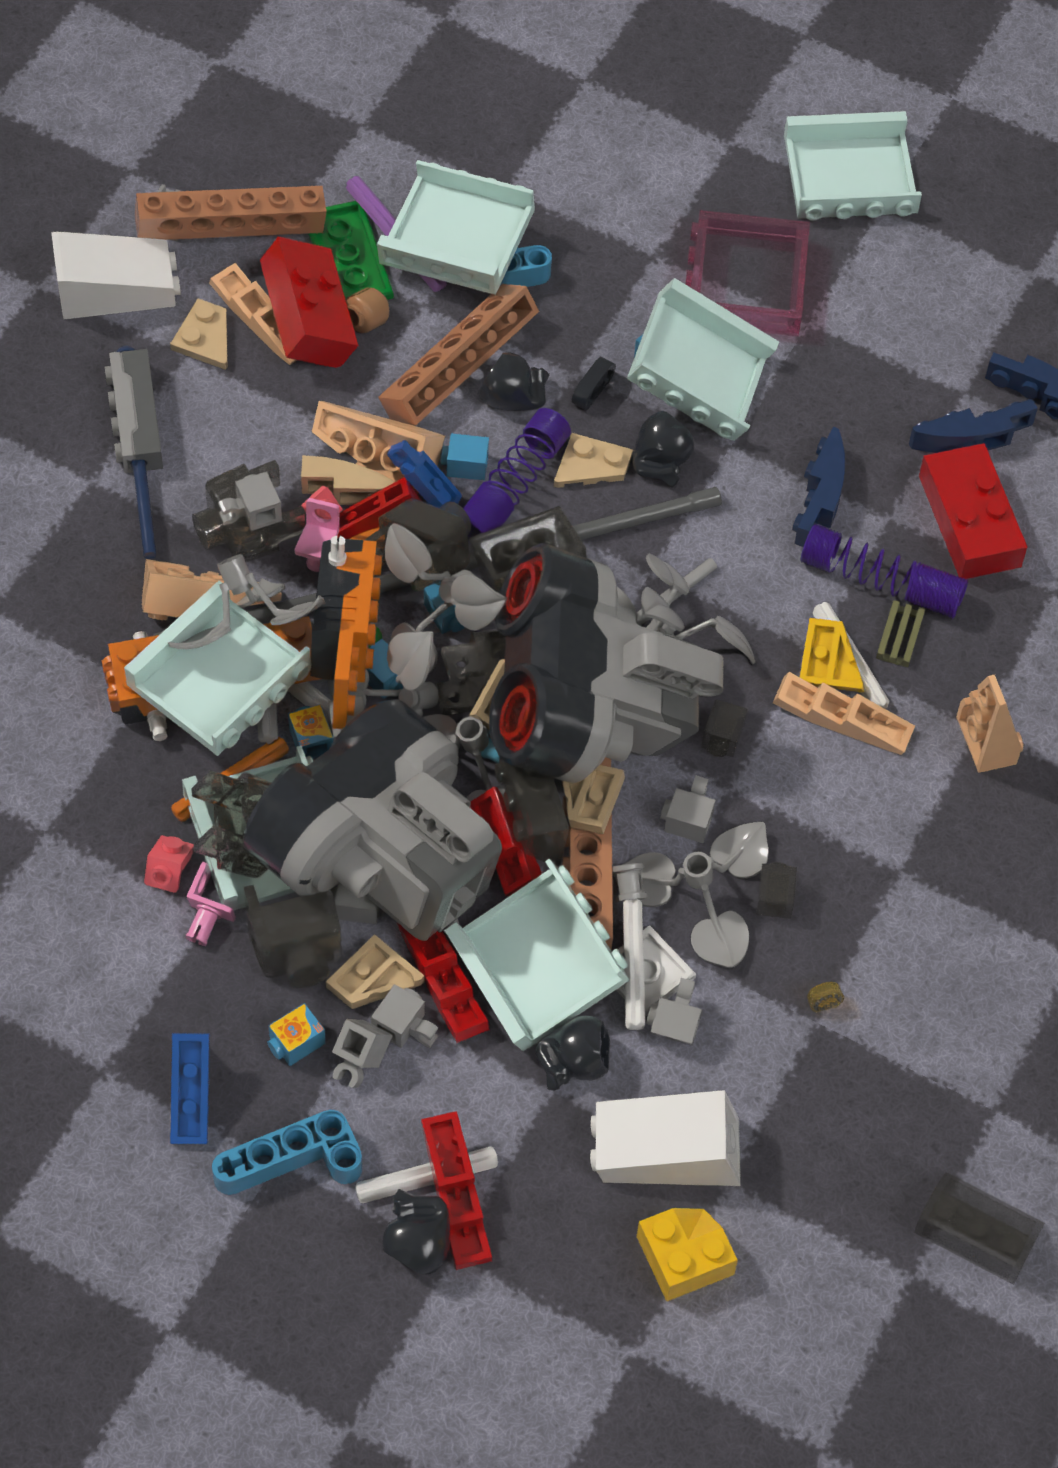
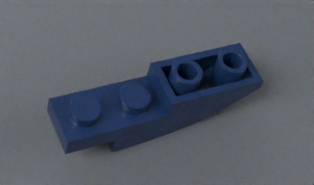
[985,353,1058,419]
[909,399,1038,453]
[792,427,845,547]

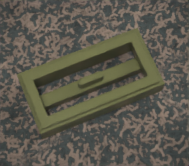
[876,600,925,667]

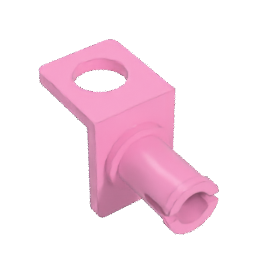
[294,498,339,572]
[185,862,236,946]

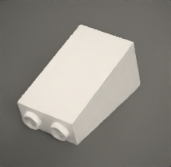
[51,232,181,319]
[590,1090,740,1186]

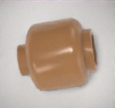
[346,287,389,333]

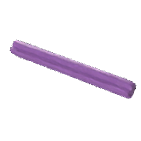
[346,176,447,292]

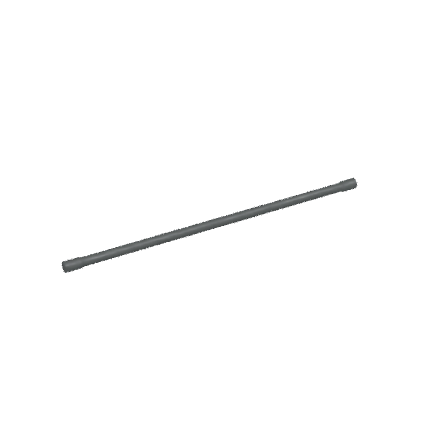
[153,487,722,636]

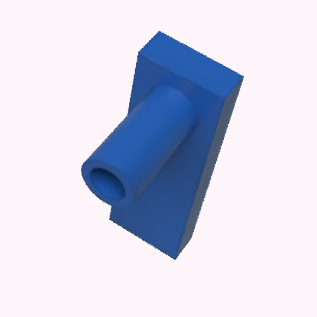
[170,1033,210,1144]

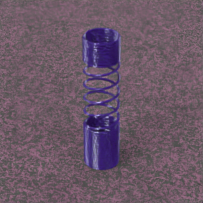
[453,408,571,548]
[800,523,968,619]

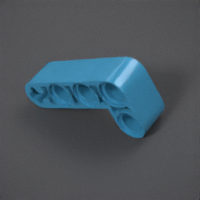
[500,245,552,287]
[212,1110,362,1195]

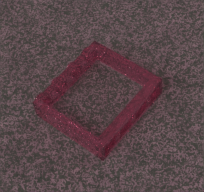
[685,210,810,337]

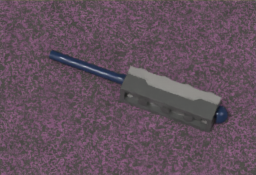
[105,346,163,559]

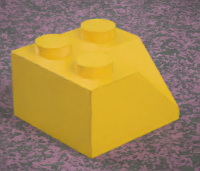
[637,1208,738,1301]

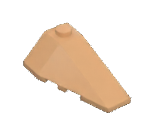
[312,401,445,494]
[142,559,282,620]
[956,675,1023,773]

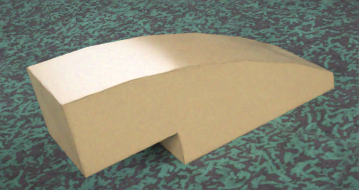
[301,455,395,505]

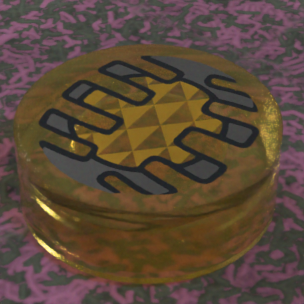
[807,982,844,1012]

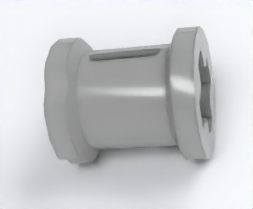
[612,863,648,902]

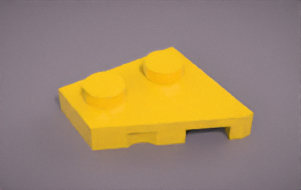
[800,618,865,693]

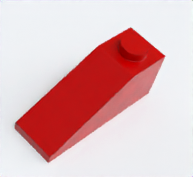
[337,477,429,539]

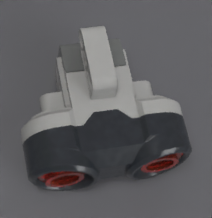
[489,543,723,783]
[243,700,502,941]

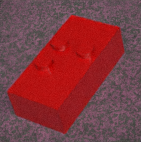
[260,236,359,368]
[919,443,1028,579]

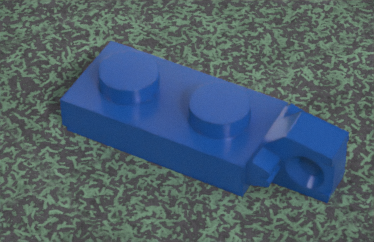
[387,440,462,521]

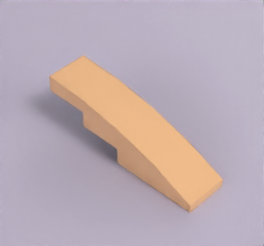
[209,263,297,365]
[773,672,915,755]

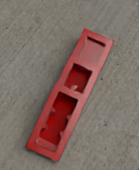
[469,787,542,897]
[397,923,489,1043]
[421,1111,492,1270]

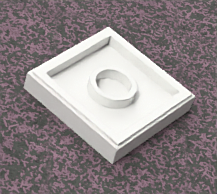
[616,925,696,1017]

